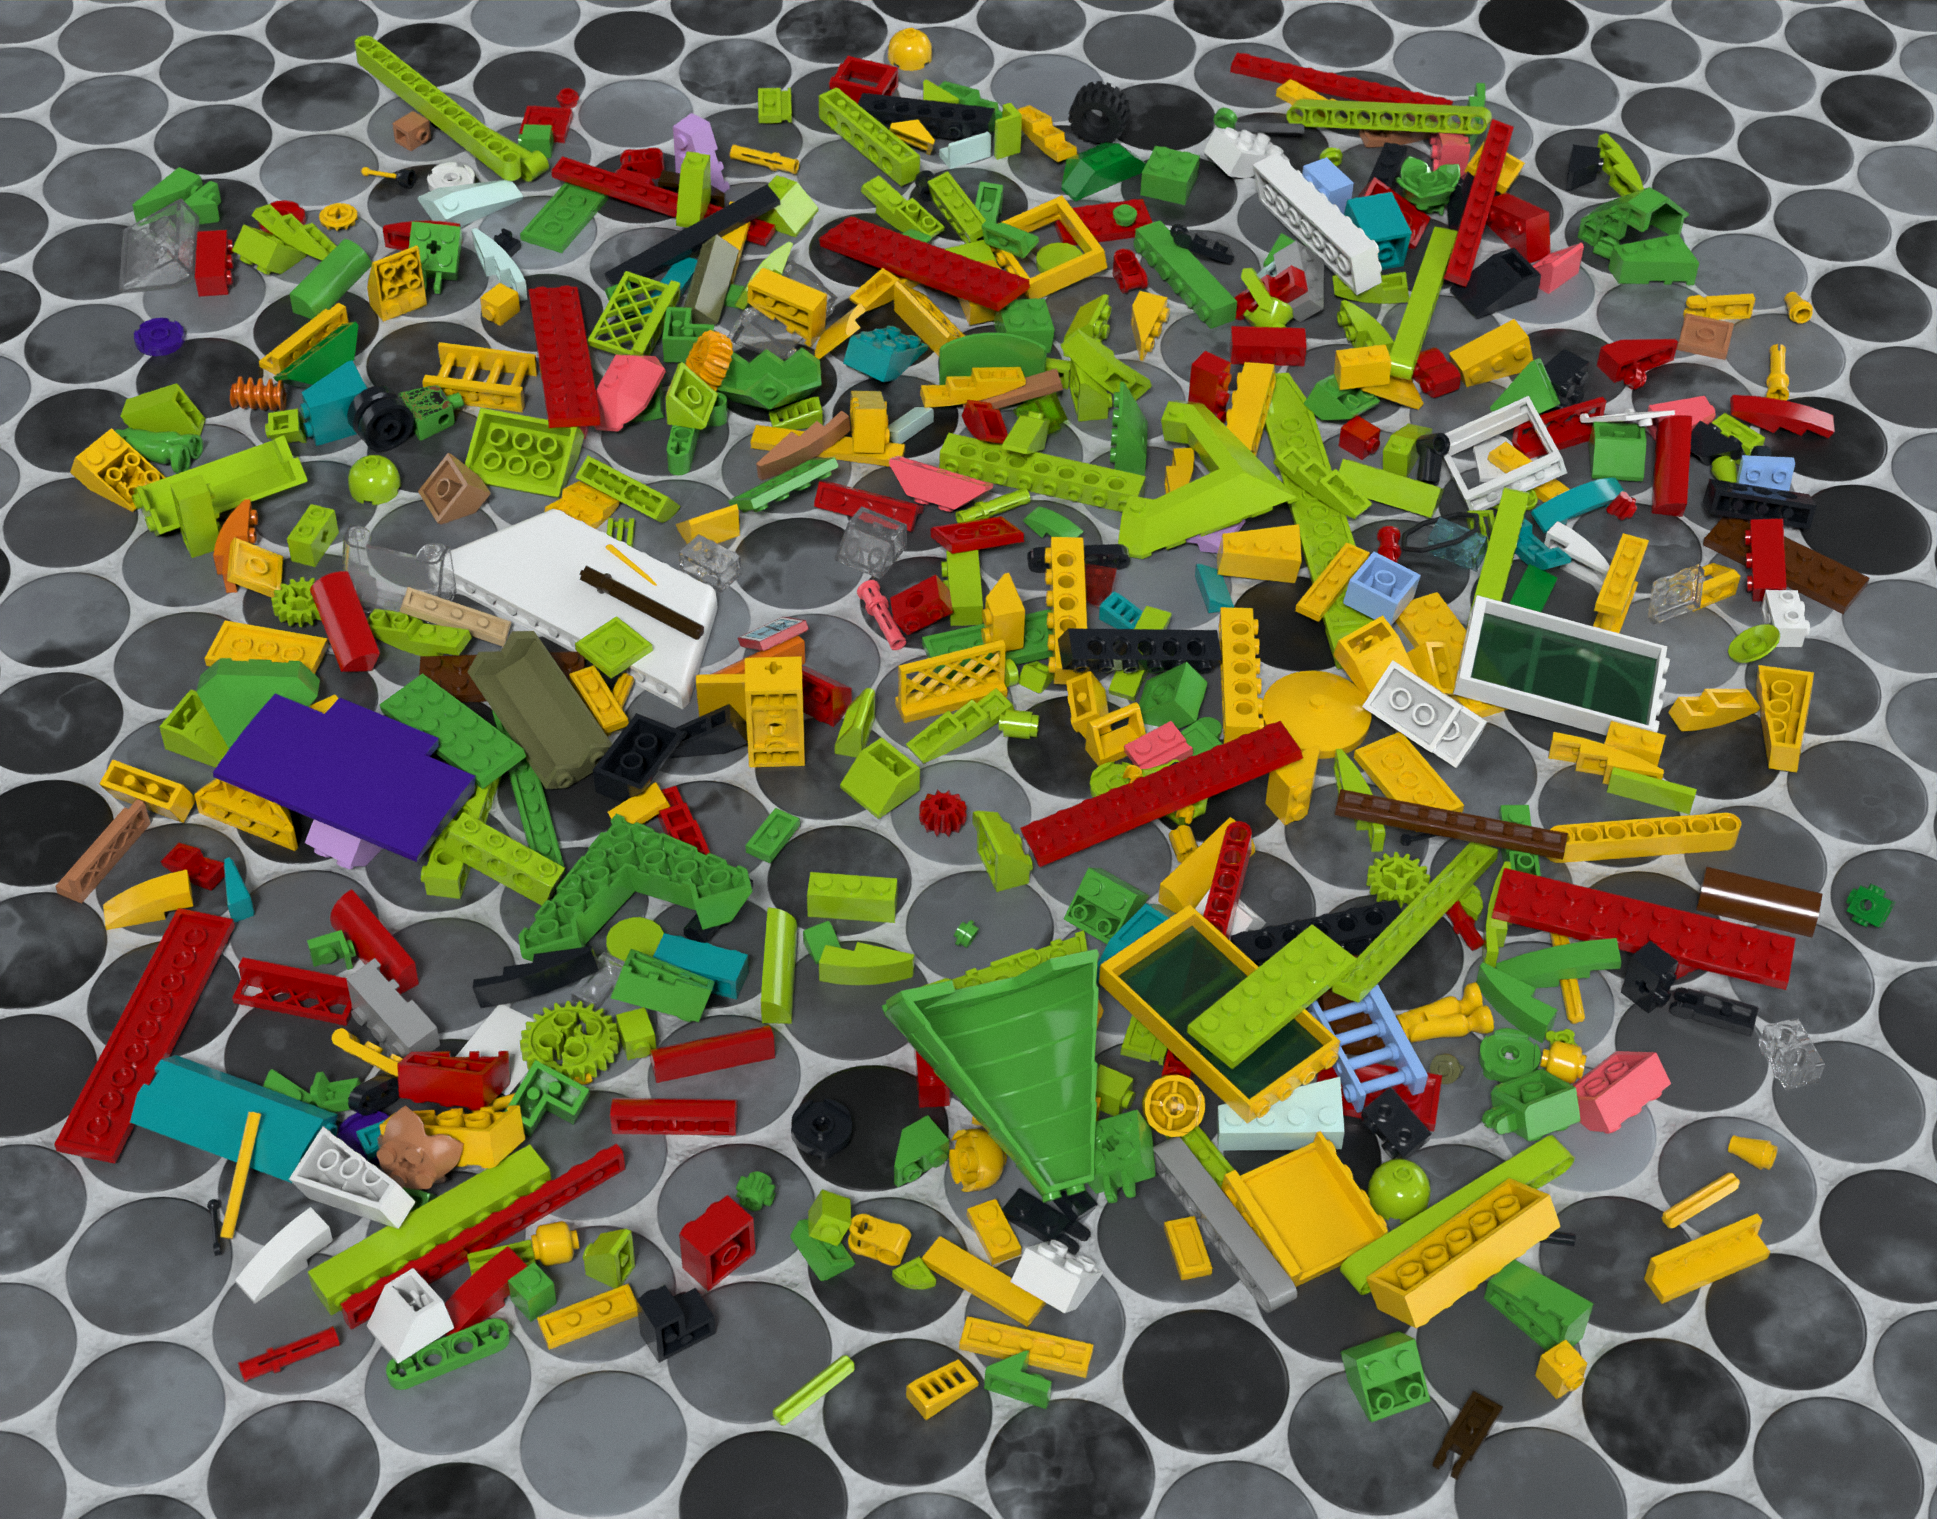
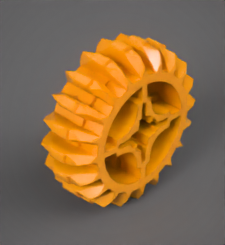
[685,330,733,392]

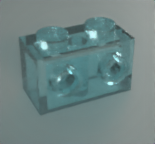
[1428,517,1488,572]

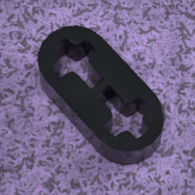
[348,1073,399,1116]

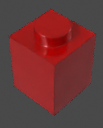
[1338,416,1381,460]

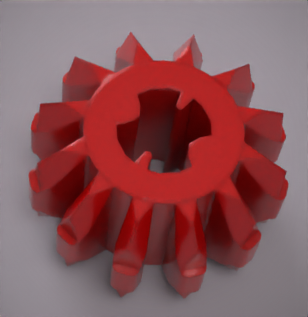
[919,789,967,837]

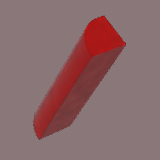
[1651,415,1692,517]
[310,571,380,672]
[330,889,419,995]
[649,1025,775,1083]
[610,1098,738,1135]

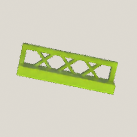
[927,171,986,244]

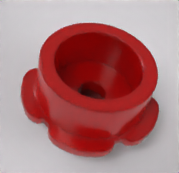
[556,88,579,109]
[1624,366,1647,390]

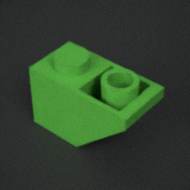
[894,1115,949,1187]

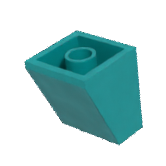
[1344,192,1412,270]
[300,360,367,446]

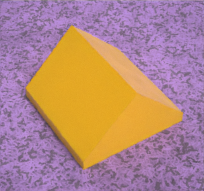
[676,504,740,552]

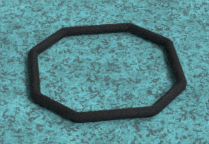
[1401,512,1479,553]

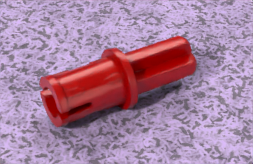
[1445,900,1484,951]

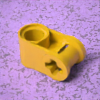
[848,1214,911,1266]

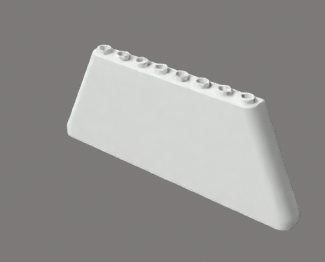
[427,509,718,709]

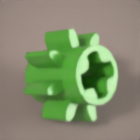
[735,1171,776,1211]

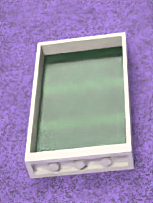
[1453,595,1670,736]

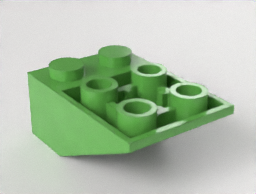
[1110,382,1148,475]

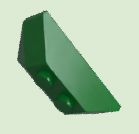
[1061,143,1147,202]
[273,321,358,389]

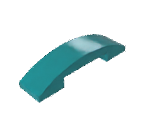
[1531,478,1624,533]
[1515,518,1572,570]

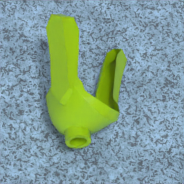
[1241,268,1293,328]

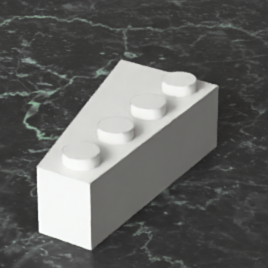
[289,1127,415,1229]

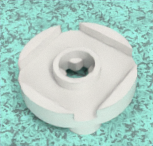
[427,162,475,191]

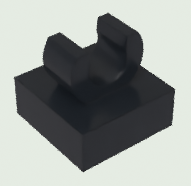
[494,228,521,257]

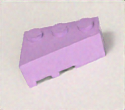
[673,113,730,193]

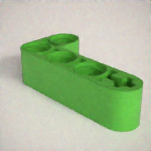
[667,392,728,476]

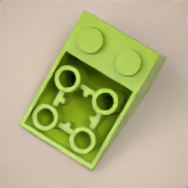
[159,689,229,768]

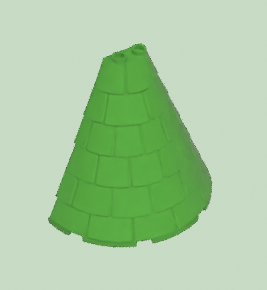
[882,949,1099,1203]

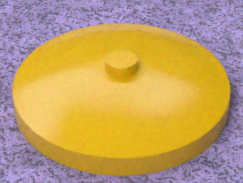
[1261,671,1372,759]

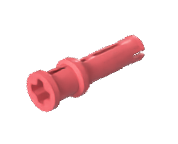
[857,580,906,650]

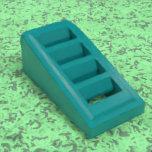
[1099,591,1143,629]
[224,857,255,923]

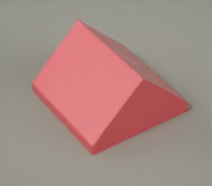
[1532,243,1584,294]

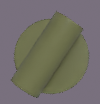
[1430,1054,1465,1084]

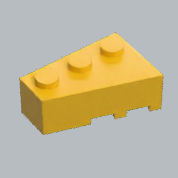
[1449,319,1533,387]
[850,391,889,453]

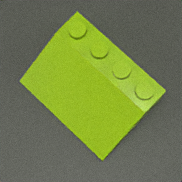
[465,408,584,499]

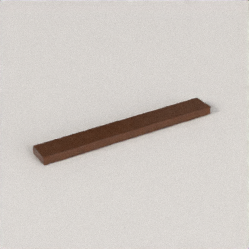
[1335,789,1568,860]

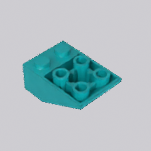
[843,326,929,382]

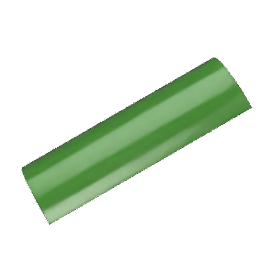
[289,239,372,319]

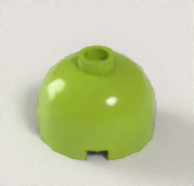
[348,455,401,505]
[1368,1159,1431,1223]

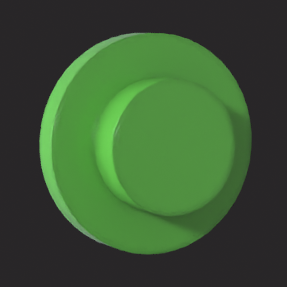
[1113,204,1137,226]
[954,920,979,948]

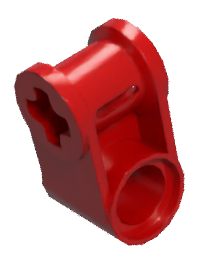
[620,147,665,179]
[1112,249,1148,294]

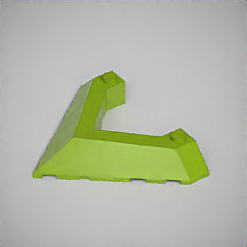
[1118,400,1298,559]

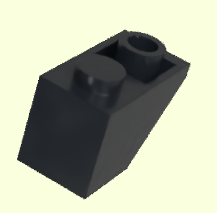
[1690,421,1746,466]

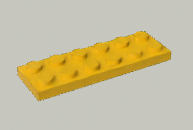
[1395,592,1509,718]

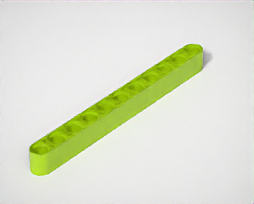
[355,36,522,181]
[1390,226,1457,380]

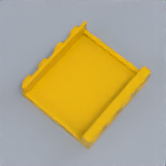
[1221,1131,1388,1287]

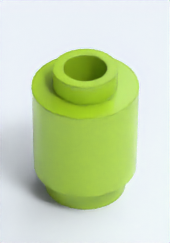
[998,709,1039,739]

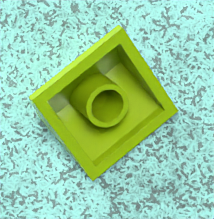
[665,362,718,430]

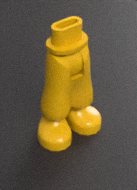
[1395,982,1494,1043]

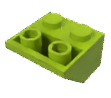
[1063,294,1111,358]
[840,737,920,819]

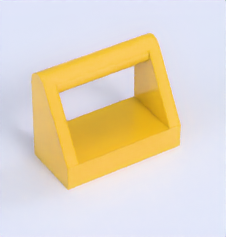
[1668,563,1741,612]
[1085,702,1146,766]

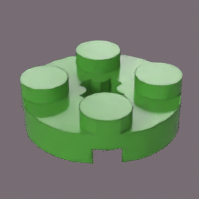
[1478,1028,1541,1083]

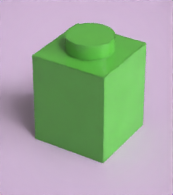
[518,124,554,158]
[508,1262,557,1322]

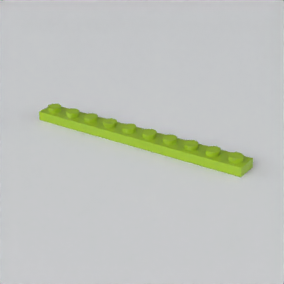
[1332,842,1498,1003]

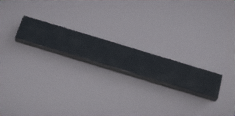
[604,184,781,286]

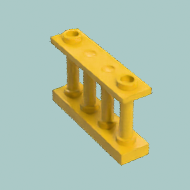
[422,342,538,413]
[1586,533,1649,656]

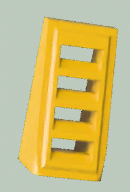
[906,1359,979,1420]

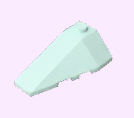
[418,180,524,227]

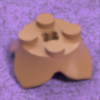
[377,1106,464,1190]

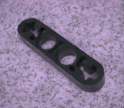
[1027,544,1130,573]

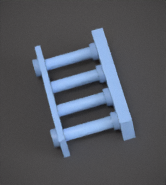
[1308,984,1428,1113]

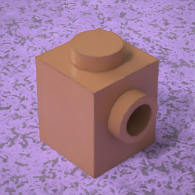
[392,111,431,151]

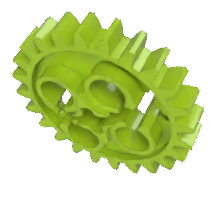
[520,1001,620,1082]

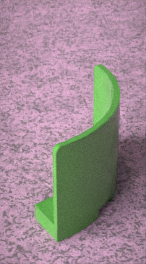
[939,333,1046,404]

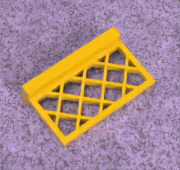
[895,640,1008,724]

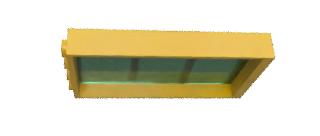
[1099,905,1340,1124]

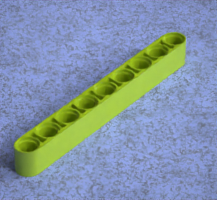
[1286,99,1492,134]
[1340,1135,1575,1295]

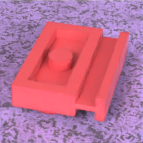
[1124,721,1193,769]

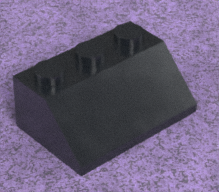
[592,713,685,802]

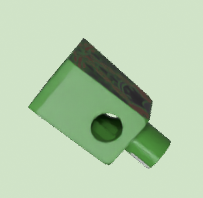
[398,385,464,441]

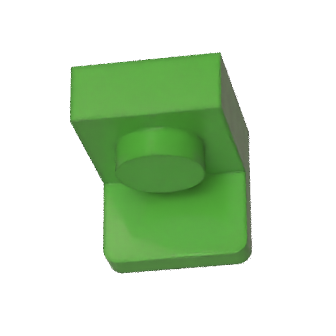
[307,930,356,970]

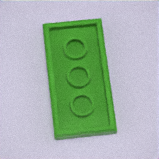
[520,182,608,253]

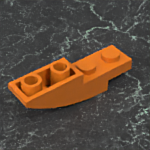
[213,499,258,593]

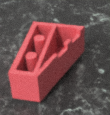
[1429,122,1471,177]

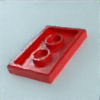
[931,516,1024,554]

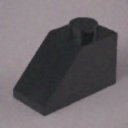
[1565,144,1604,191]

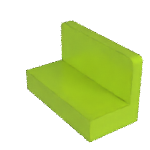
[994,102,1022,160]

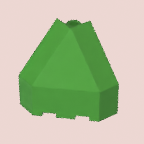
[1578,187,1690,247]
[717,348,822,409]
[196,658,320,749]

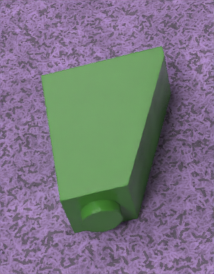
[1490,358,1560,414]

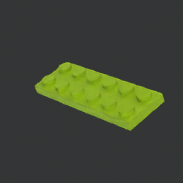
[1187,924,1357,1069]

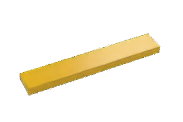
[750,425,905,467]

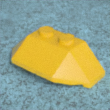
[194,778,298,851]

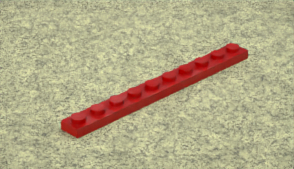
[1230,52,1453,105]
[1443,119,1514,287]
[551,156,775,246]
[340,1143,625,1330]

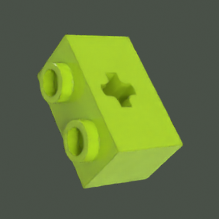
[287,504,339,567]

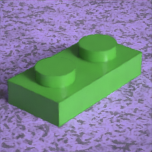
[745,808,800,863]

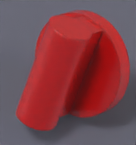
[1606,491,1637,521]

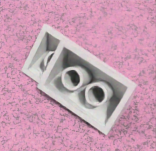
[1362,660,1488,768]

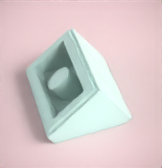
[888,407,934,444]

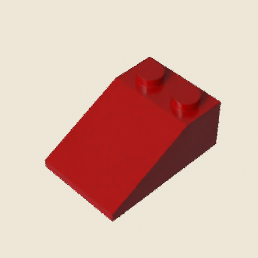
[1357,177,1431,249]

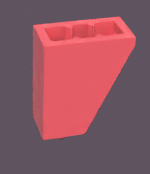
[1646,396,1715,442]

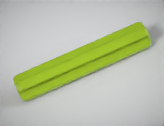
[772,1355,855,1426]

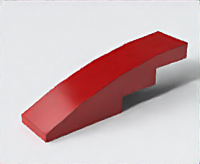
[1730,395,1834,438]
[656,786,710,855]

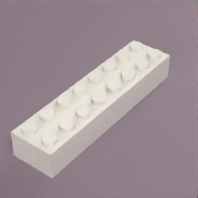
[1253,153,1382,295]

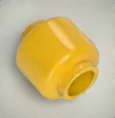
[1540,1041,1587,1084]
[531,1221,579,1266]

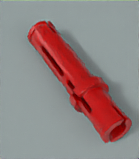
[238,1326,340,1382]

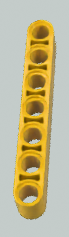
[1546,813,1741,863]

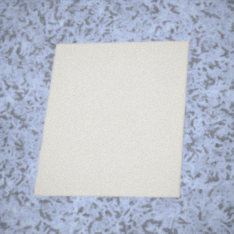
[456,1004,534,1095]

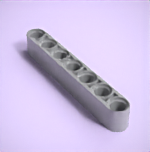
[1153,1137,1297,1313]

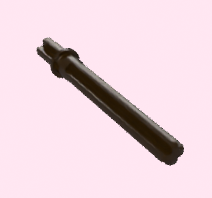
[579,566,704,640]

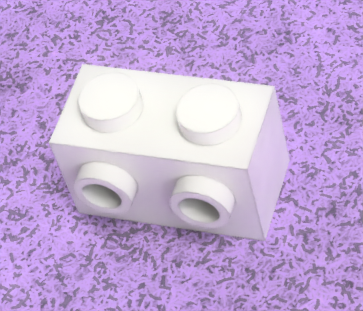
[1760,590,1810,647]

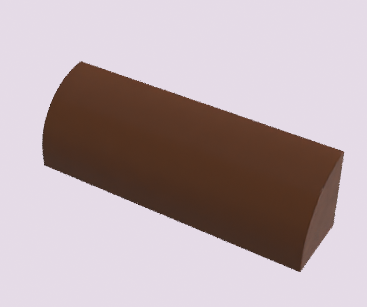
[1696,867,1823,938]

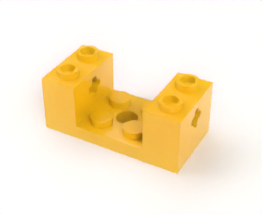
[745,657,805,767]

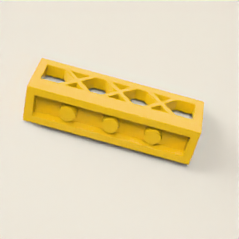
[259,303,348,375]
[1644,1213,1770,1304]

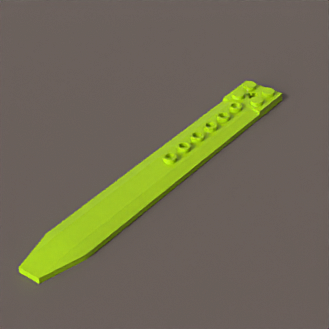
[1265,372,1374,669]

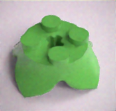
[1396,156,1460,210]

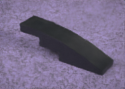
[472,946,600,1008]

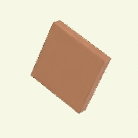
[1677,313,1734,360]

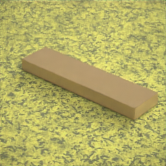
[399,587,511,647]

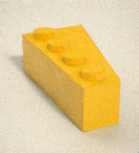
[1756,665,1814,772]
[379,1105,525,1169]

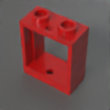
[829,56,898,104]

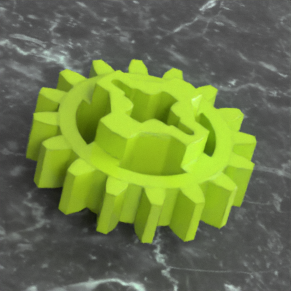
[271,577,322,627]
[1366,852,1430,909]

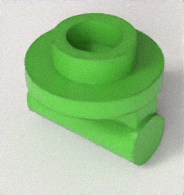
[1593,235,1620,260]

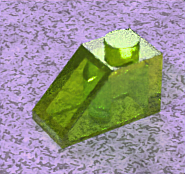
[1012,392,1068,434]

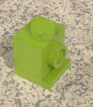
[265,408,306,443]

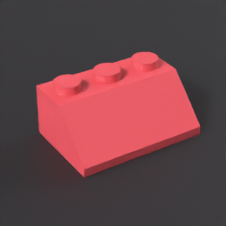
[1572,1051,1671,1134]

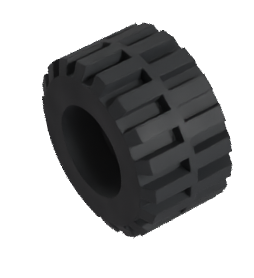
[1068,81,1130,145]

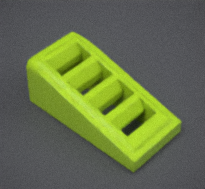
[769,397,823,430]

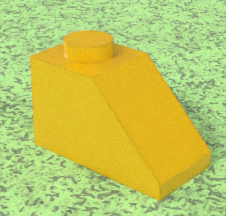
[1407,642,1456,695]

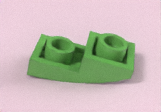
[1023,506,1084,538]

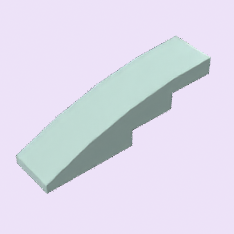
[472,228,528,301]

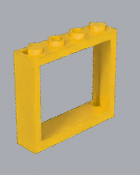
[989,195,1107,299]

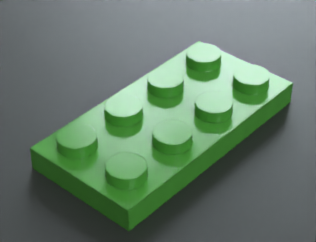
[728,457,839,512]

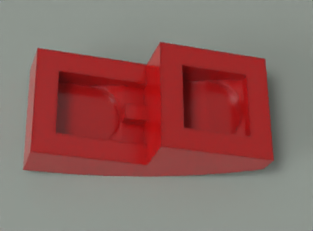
[160,843,225,891]

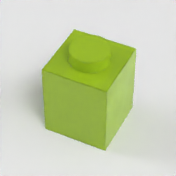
[616,1007,656,1061]
[1096,1064,1135,1116]
[808,1189,851,1246]

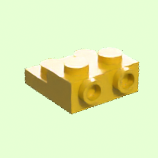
[1464,142,1525,194]

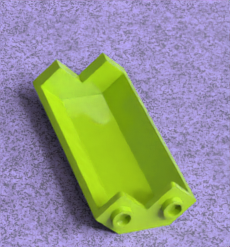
[132,435,308,536]

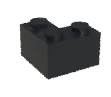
[636,1285,716,1363]

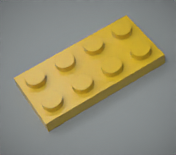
[204,620,329,674]
[1353,732,1464,832]

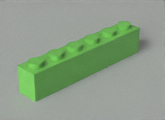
[1133,220,1237,329]

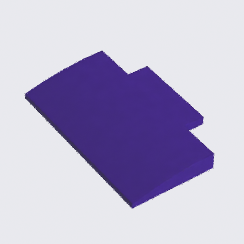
[213,693,475,862]

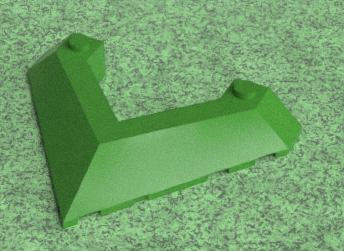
[518,813,753,962]

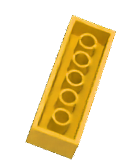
[1366,1178,1561,1329]

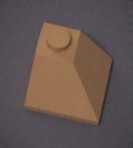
[418,453,491,525]

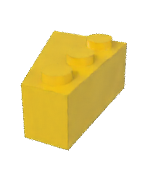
[747,268,827,348]
[1217,524,1302,583]

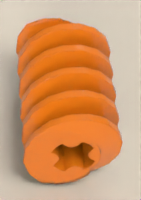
[230,376,287,411]

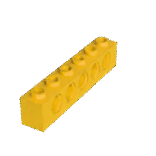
[1045,537,1089,684]
[1219,607,1264,744]

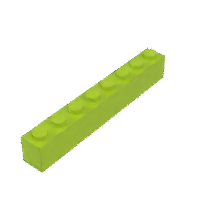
[308,1144,551,1316]

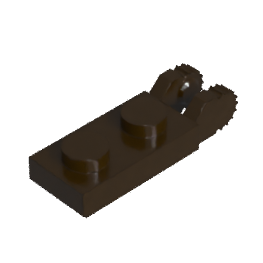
[1432,1391,1503,1480]

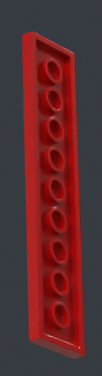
[819,216,1030,311]
[529,285,600,428]
[1020,721,1303,867]
[1492,868,1796,990]
[54,908,235,1164]

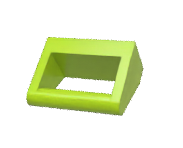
[835,688,875,758]

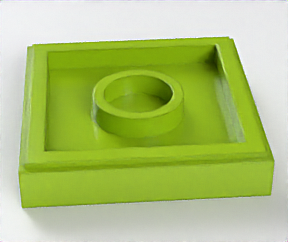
[575,616,653,678]

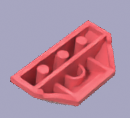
[594,355,666,432]
[889,456,993,512]

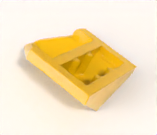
[889,120,935,155]

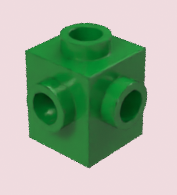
[1846,883,1896,928]

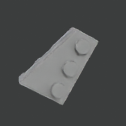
[1273,241,1324,322]
[346,958,440,1058]

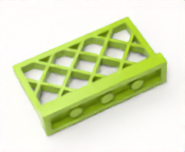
[588,271,680,356]

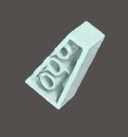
[1216,1077,1344,1151]

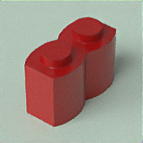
[1412,347,1461,398]

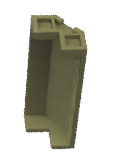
[467,631,612,789]

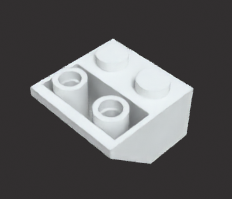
[1011,1240,1103,1313]
[367,1268,454,1363]

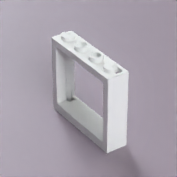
[1442,396,1567,511]

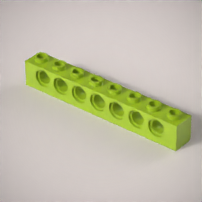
[939,433,1146,512]

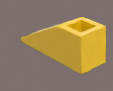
[1131,291,1170,361]

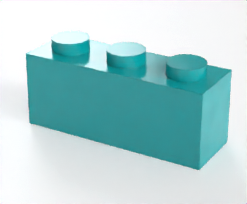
[653,933,749,1000]

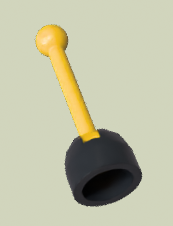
[361,167,416,188]

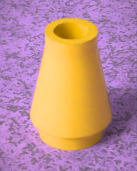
[1784,292,1813,323]
[1728,1135,1777,1170]

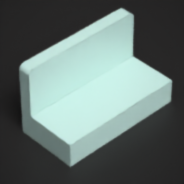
[939,132,991,169]

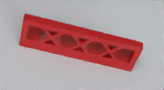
[1512,396,1607,459]
[813,481,924,532]
[232,957,353,1026]

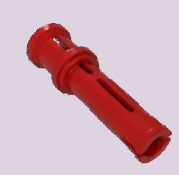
[1377,526,1401,563]

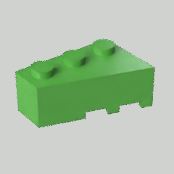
[1608,234,1699,285]
[610,949,715,1022]
[1484,1259,1594,1351]

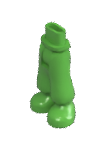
[115,428,203,474]

